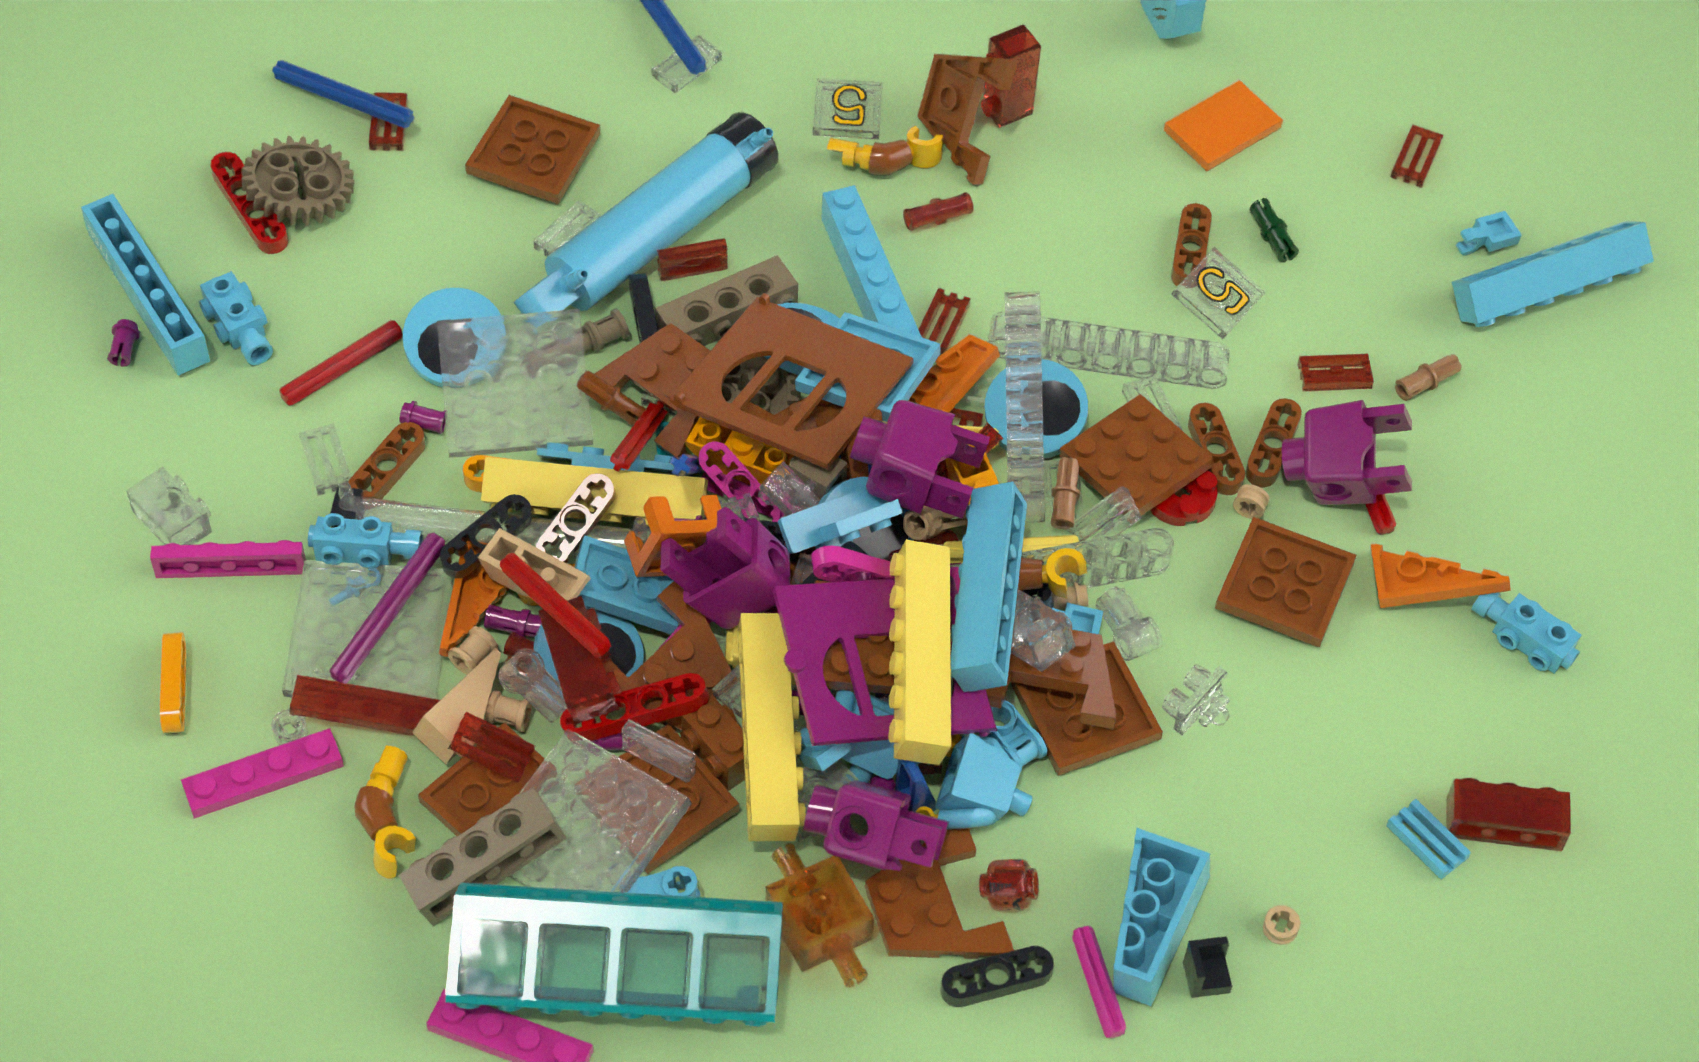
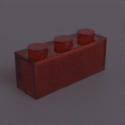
[981,24,1041,128]
[538,596,622,724]
[1446,778,1571,851]

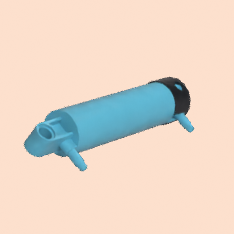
[513,112,778,331]

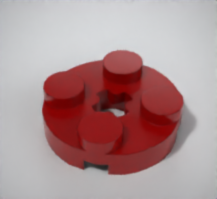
[1150,470,1218,526]

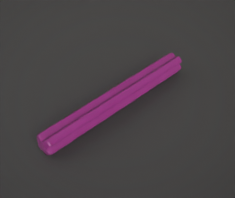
[330,533,445,684]

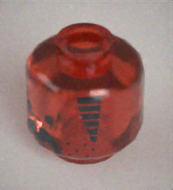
[979,859,1039,911]

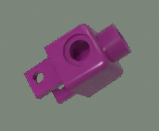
[850,400,990,519]
[1282,400,1412,505]
[661,507,790,630]
[804,780,949,871]

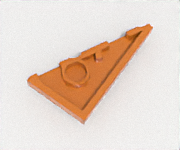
[438,541,509,657]
[1371,544,1511,608]

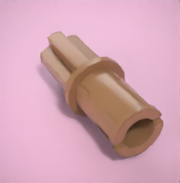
[1395,354,1462,401]
[1051,457,1080,530]

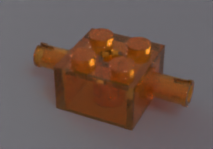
[765,843,874,987]

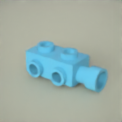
[199,271,273,365]
[308,513,423,569]
[1471,592,1582,674]

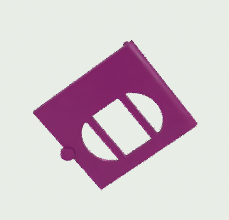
[773,576,997,746]

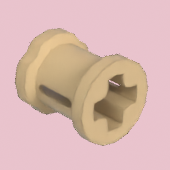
[448,626,498,675]
[485,690,532,732]

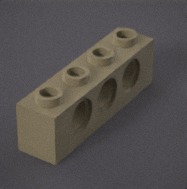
[655,255,798,346]
[399,787,567,926]

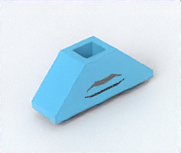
[1140,0,1206,39]

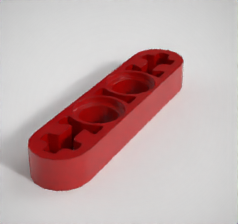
[210,152,288,254]
[560,673,709,744]

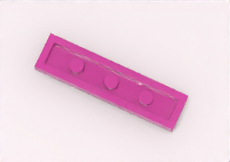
[150,540,306,579]
[181,728,344,819]
[426,989,593,1062]

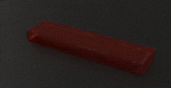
[289,675,440,736]

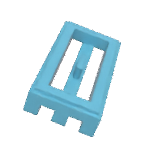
[1386,799,1471,880]

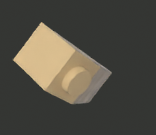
[478,528,590,605]
[412,648,501,764]

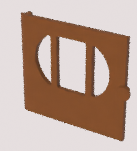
[669,293,913,469]

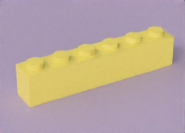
[481,457,708,526]
[889,540,951,765]
[737,613,806,841]

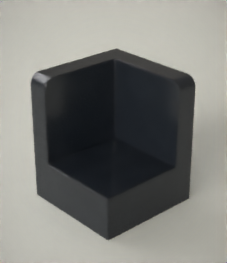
[1183,936,1232,998]

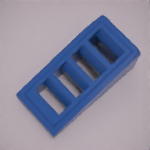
[895,759,936,812]

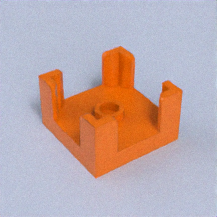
[624,495,722,577]

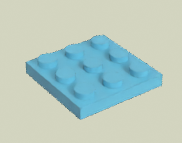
[795,312,941,422]

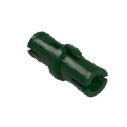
[1249,198,1299,262]

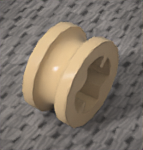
[1233,484,1270,519]
[1263,905,1300,945]

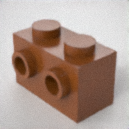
[680,695,745,791]

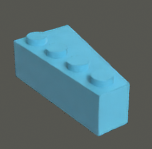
[1113,828,1210,1006]

